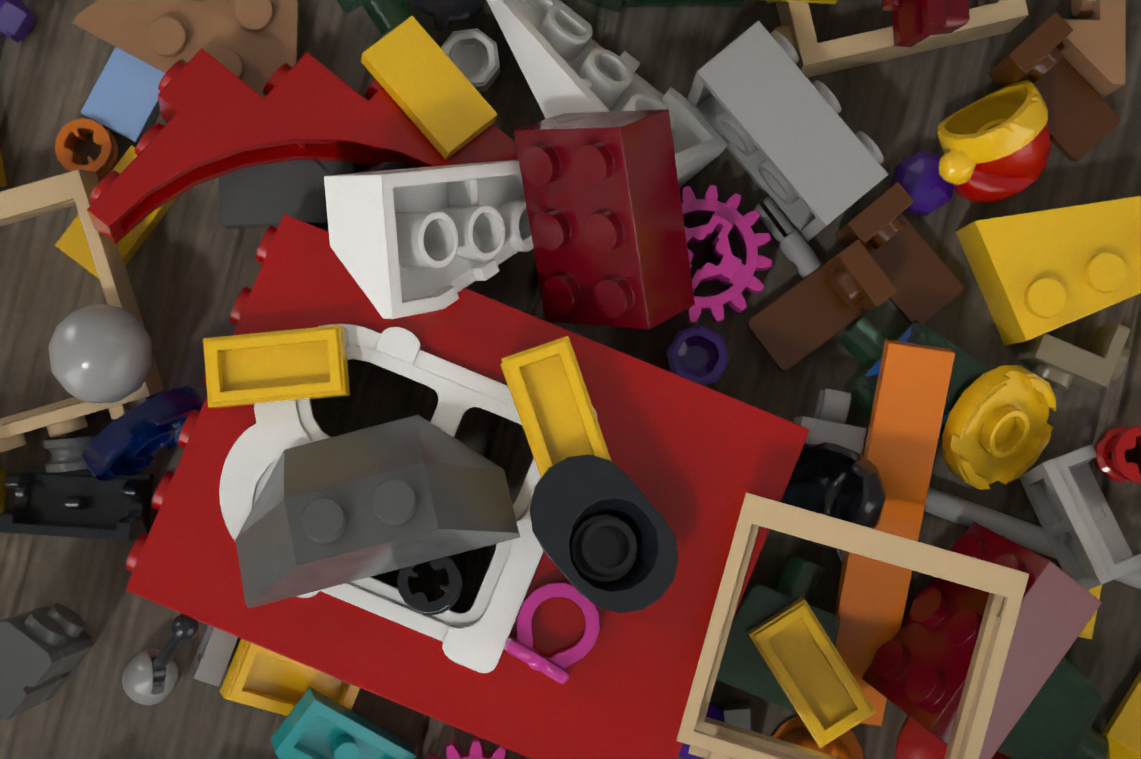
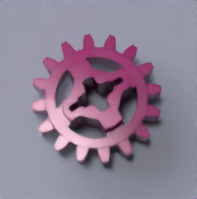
[680,185,772,324]

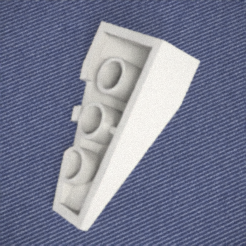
[487,0,728,188]
[324,160,534,319]

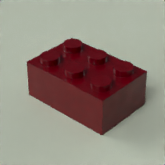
[514,109,695,329]
[861,521,1102,759]

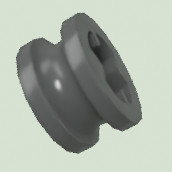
[42,434,105,473]

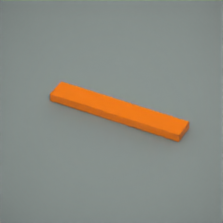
[829,339,955,726]

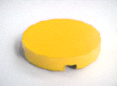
[942,365,1056,490]

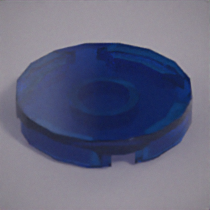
[82,386,204,482]

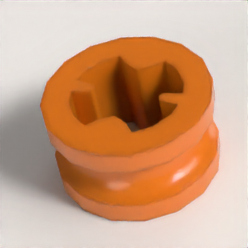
[55,118,120,179]

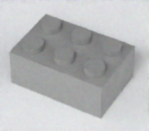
[687,20,889,242]

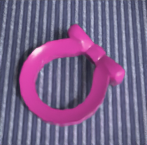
[504,582,600,684]

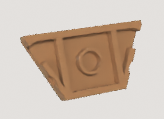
[72,0,301,98]

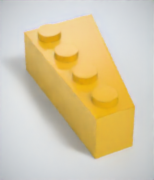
[955,196,1141,346]

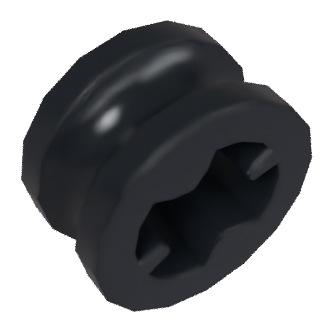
[397,556,463,616]

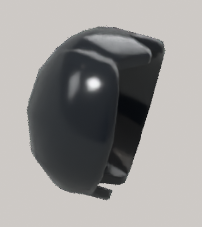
[781,442,886,551]

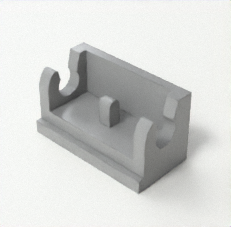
[1019,445,1141,590]

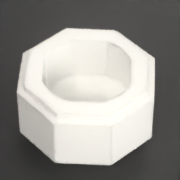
[441,28,501,92]

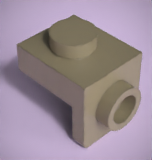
[1016,323,1130,390]

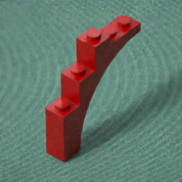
[87,48,519,245]

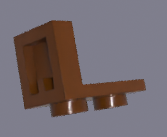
[987,11,1120,162]
[834,182,963,328]
[747,239,898,371]

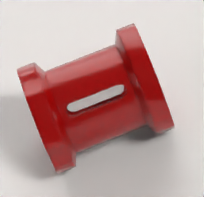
[1094,425,1141,483]

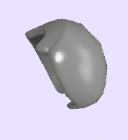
[48,302,153,403]

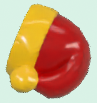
[937,80,1051,203]

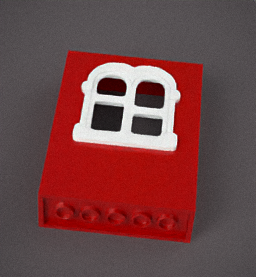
[125,214,810,759]

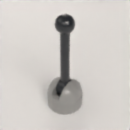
[122,614,199,705]

